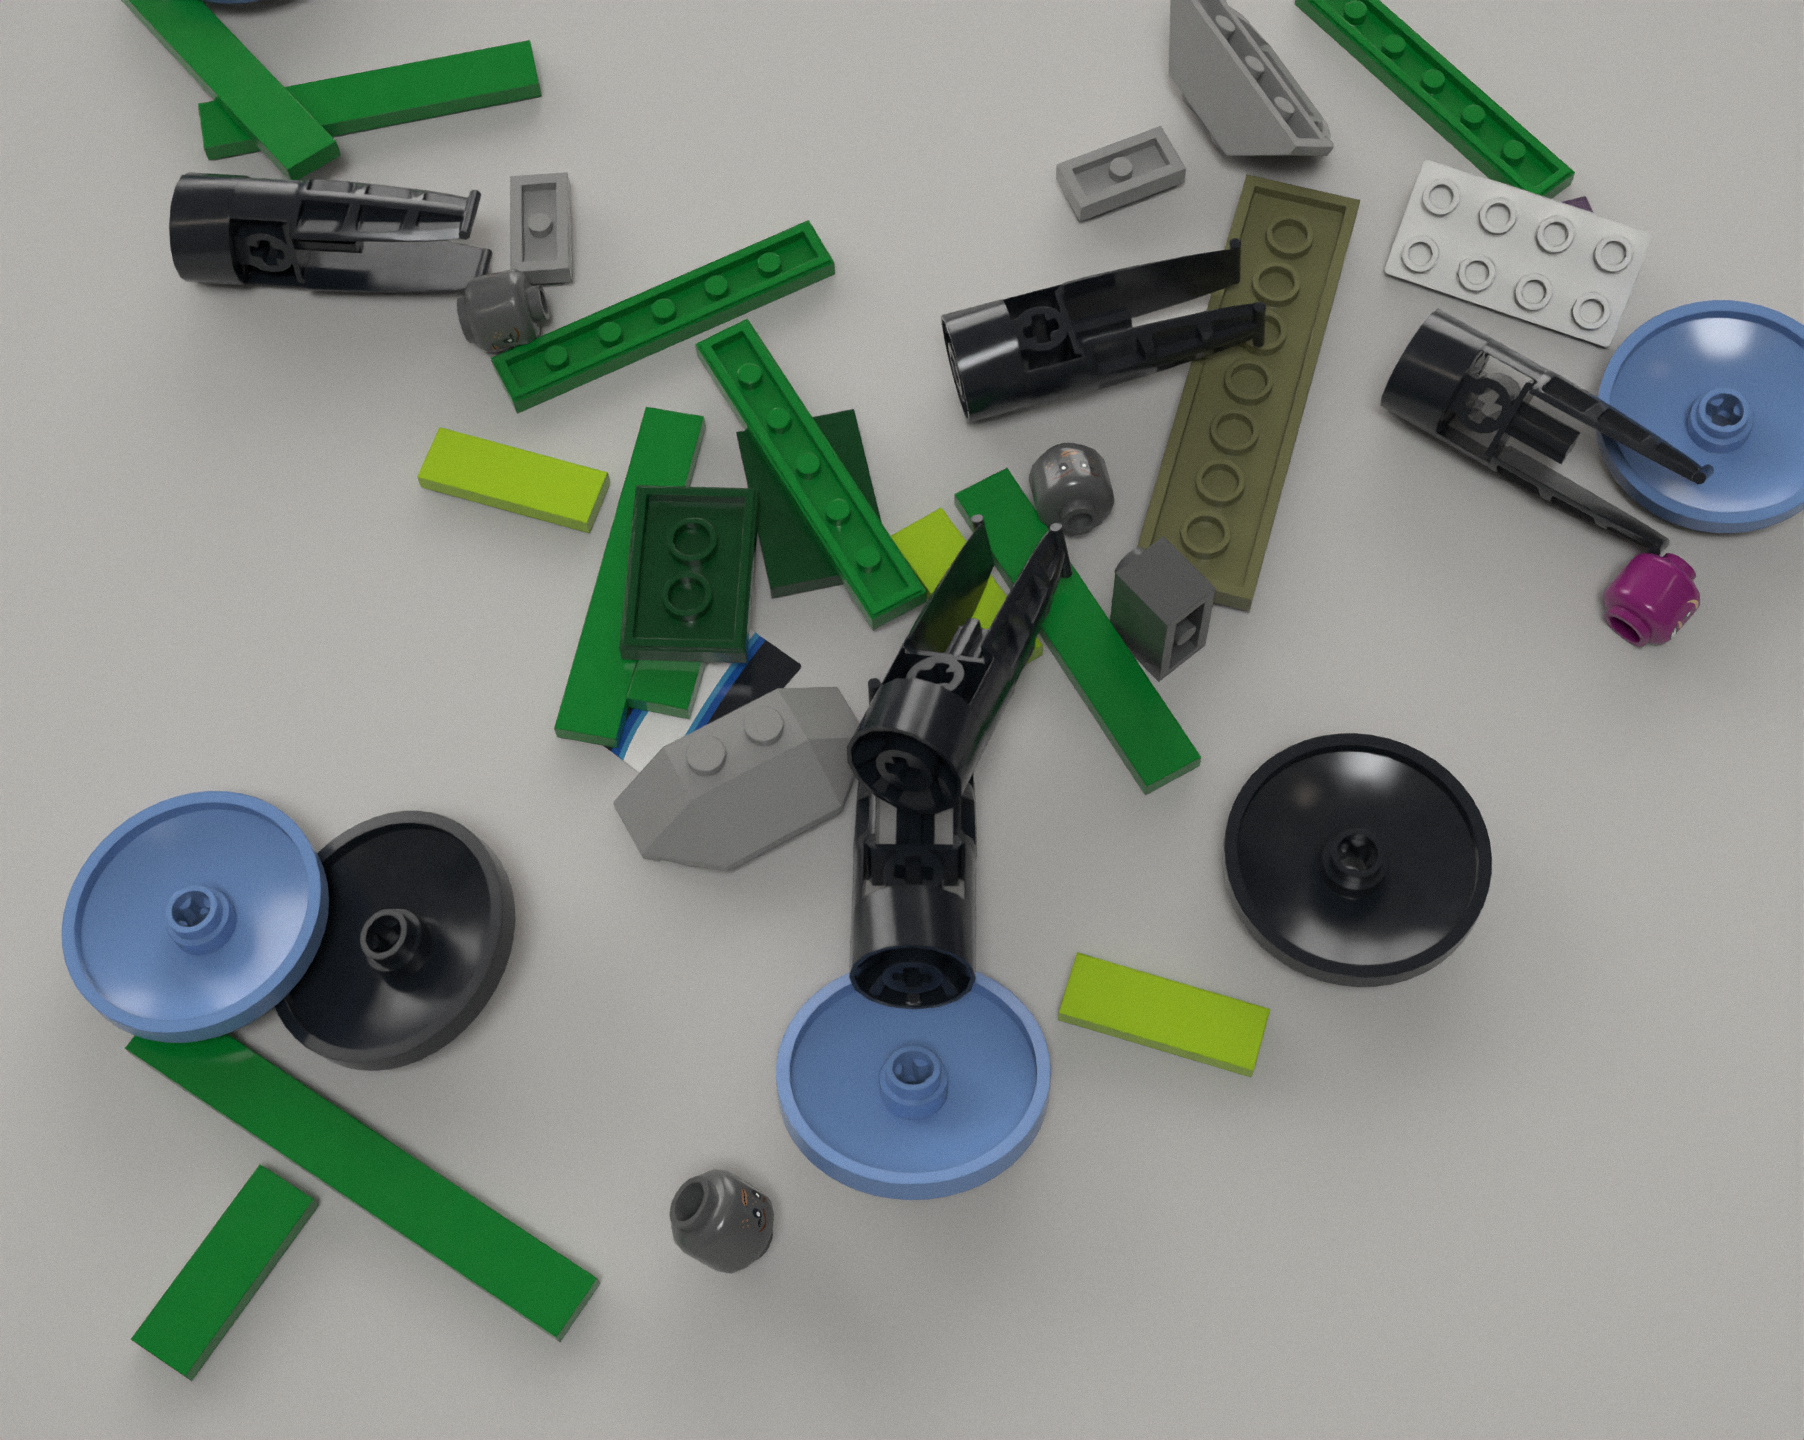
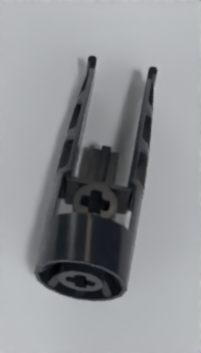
[169,172,492,292]
[941,238,1266,423]
[1380,308,1714,555]
[847,514,1073,814]
[849,678,977,1009]

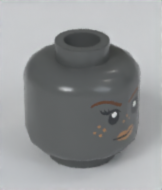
[457,269,549,353]
[1029,443,1115,534]
[669,1169,774,1274]

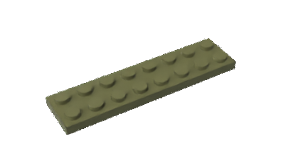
[1137,174,1360,612]

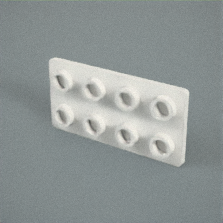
[1385,160,1653,347]

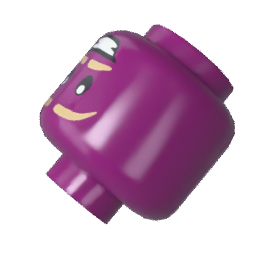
[1603,553,1700,647]

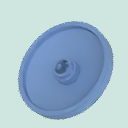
[1596,300,1804,533]
[62,791,329,1043]
[776,971,1051,1200]

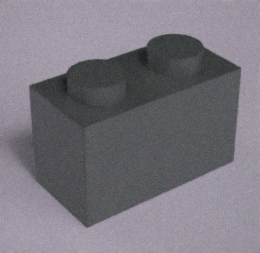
[1110,536,1216,682]

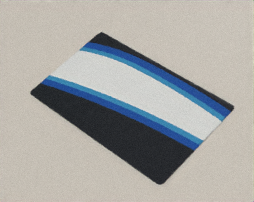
[604,629,801,773]

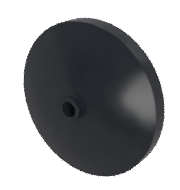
[1222,733,1492,987]
[275,811,516,1071]

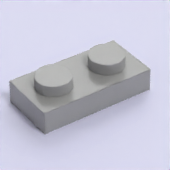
[1056,126,1186,222]
[510,172,572,284]

